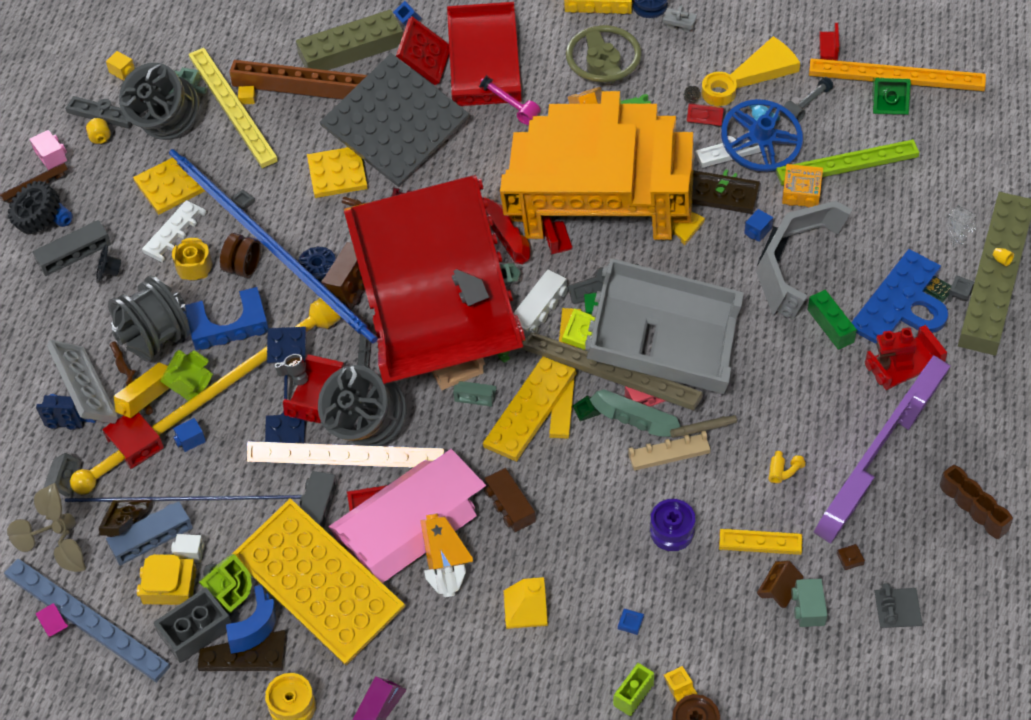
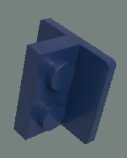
[36,395,83,430]

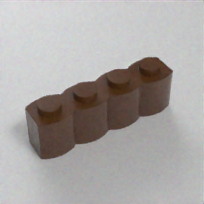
[940,465,1013,539]

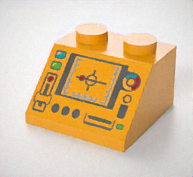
[782,164,823,207]

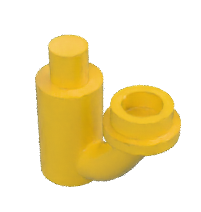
[768,451,806,483]

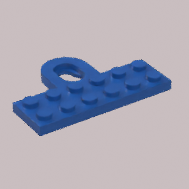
[851,249,948,344]

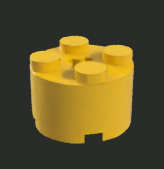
[172,238,212,280]

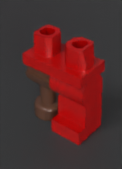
[876,328,917,372]

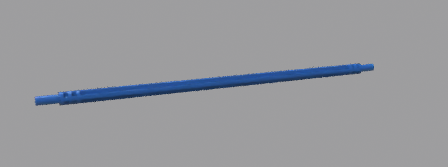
[169,149,378,344]

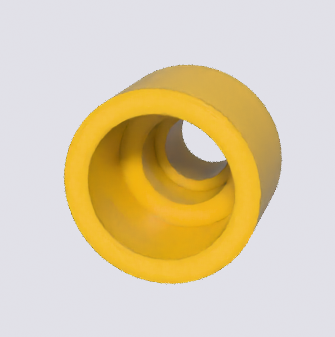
[993,248,1014,266]

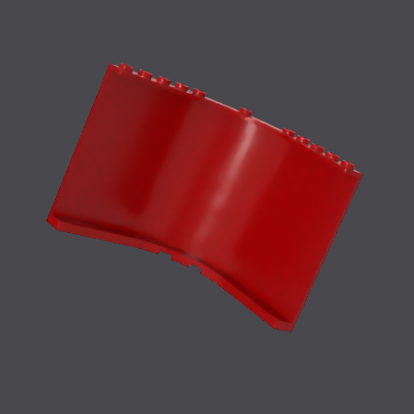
[344,174,526,384]

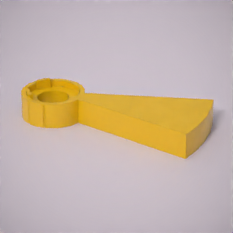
[702,36,800,106]

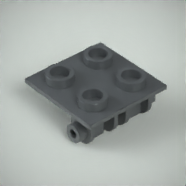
[874,583,923,628]

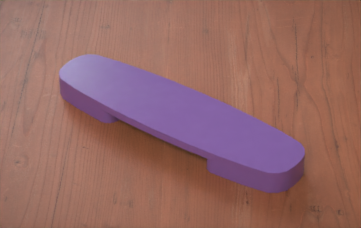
[813,355,951,544]

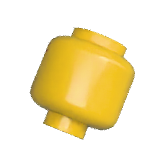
[86,118,111,144]

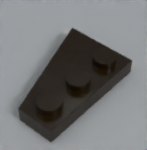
[99,500,153,537]

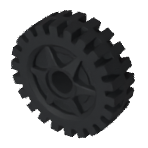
[8,181,60,234]

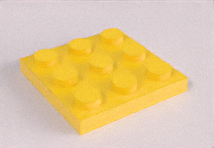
[307,147,368,198]
[133,157,205,215]

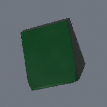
[573,395,601,421]

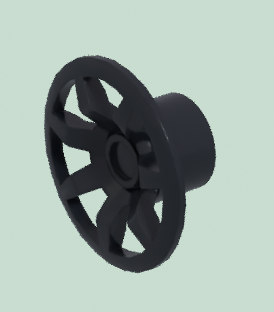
[96,244,121,283]

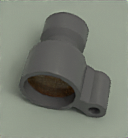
[274,354,308,385]

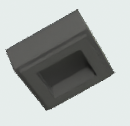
[231,189,255,211]

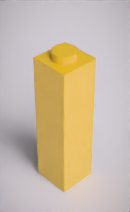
[114,362,169,418]

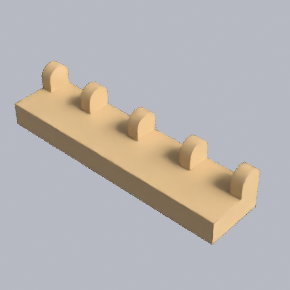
[628,431,710,471]

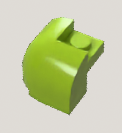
[199,554,252,613]

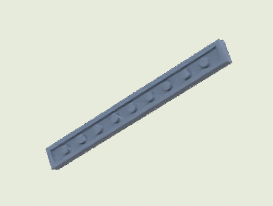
[4,559,170,683]

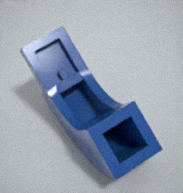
[226,585,276,654]

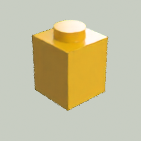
[106,51,135,81]

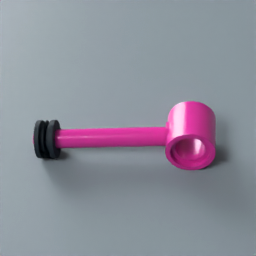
[479,75,541,125]

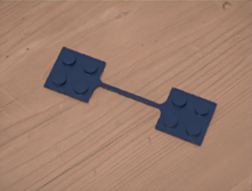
[265,326,306,444]

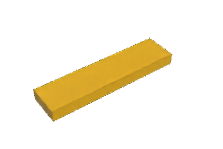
[719,529,802,555]

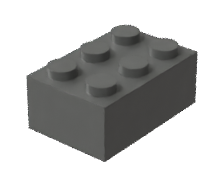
[153,587,231,663]

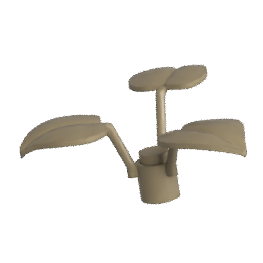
[7,483,87,572]

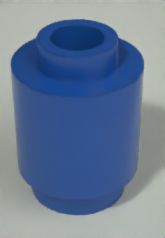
[53,203,73,227]

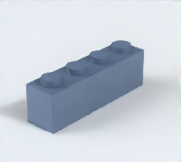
[106,501,192,566]

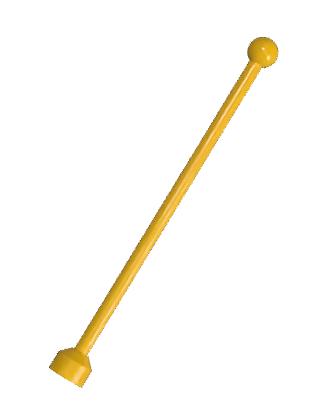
[70,298,340,495]

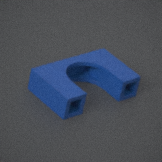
[185,287,268,350]

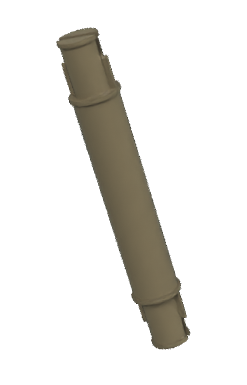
[670,415,737,438]

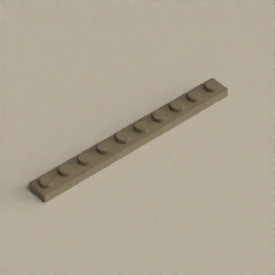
[522,332,703,411]

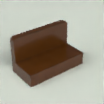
[757,561,803,608]

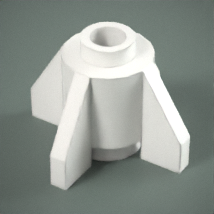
[424,564,466,597]

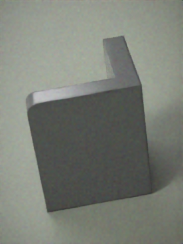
[947,275,974,302]

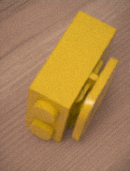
[137,555,197,605]

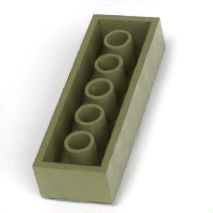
[296,9,403,70]

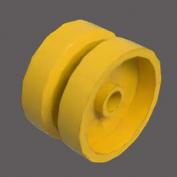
[265,673,316,720]

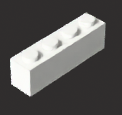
[513,270,568,339]

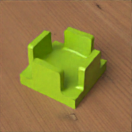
[160,350,213,401]

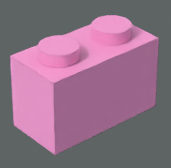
[30,130,67,170]

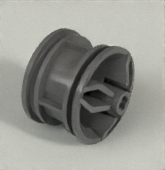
[119,63,199,140]
[108,275,190,362]
[318,365,407,446]

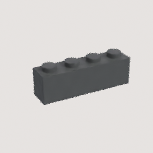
[32,220,111,276]
[300,471,337,529]

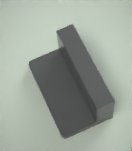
[43,453,82,497]

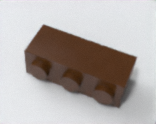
[483,468,536,533]

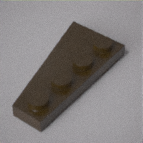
[198,630,286,671]

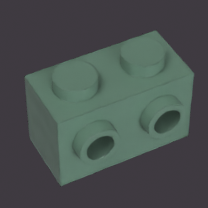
[791,579,827,627]

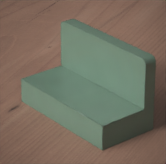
[453,381,496,407]

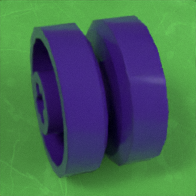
[650,499,695,551]

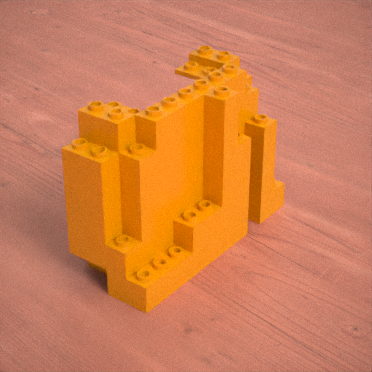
[500,91,694,240]

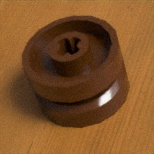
[220,233,261,278]
[672,694,720,720]

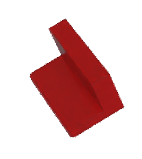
[819,23,839,61]
[687,103,725,126]
[542,216,572,254]

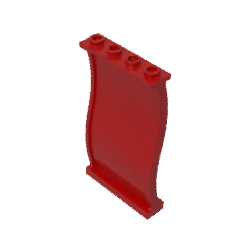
[447,2,522,106]

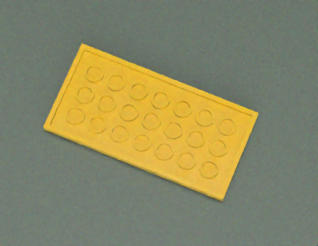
[232,498,406,666]

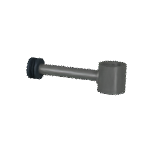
[780,77,833,122]

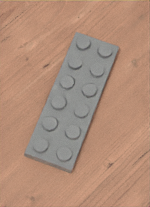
[47,340,118,423]

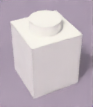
[171,534,204,563]

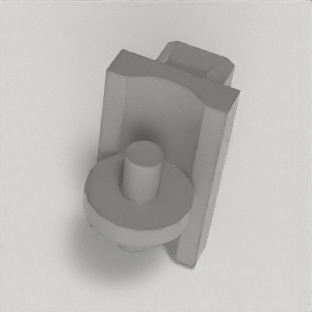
[663,6,697,32]

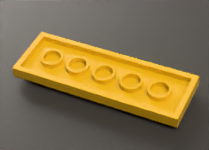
[482,356,576,462]

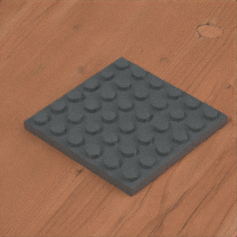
[320,53,469,187]

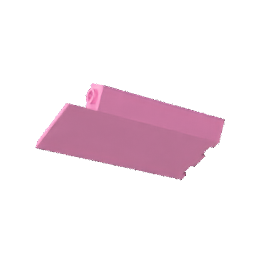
[328,449,486,583]

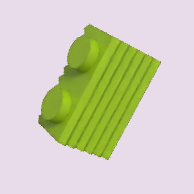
[613,663,654,716]

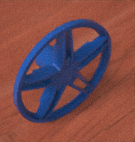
[721,99,803,172]

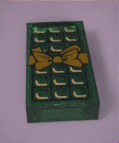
[924,277,952,302]

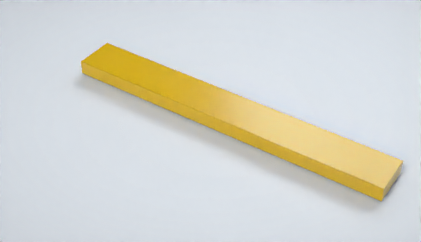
[549,308,581,439]

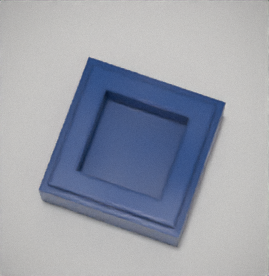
[618,609,644,635]

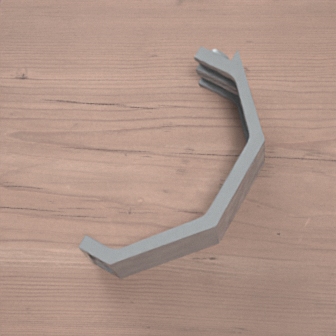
[756,201,852,319]

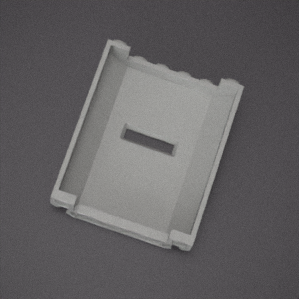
[585,258,744,394]

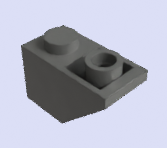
[452,269,489,306]

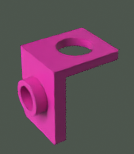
[36,603,68,638]

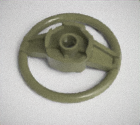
[566,25,642,83]

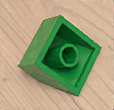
[872,77,911,115]

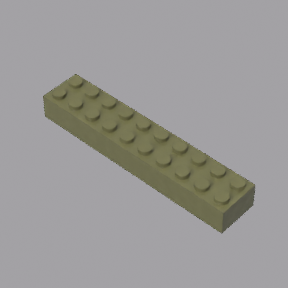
[958,192,1031,356]

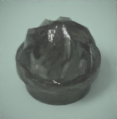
[683,86,701,103]

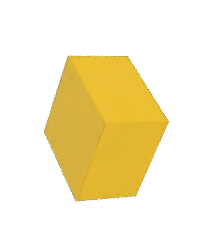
[238,86,255,105]

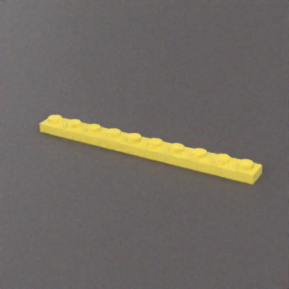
[189,48,278,168]

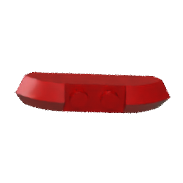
[485,198,530,264]

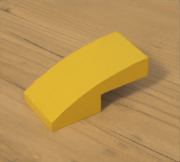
[664,666,698,702]

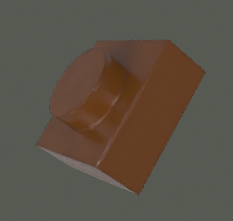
[837,544,865,570]

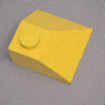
[503,577,548,629]

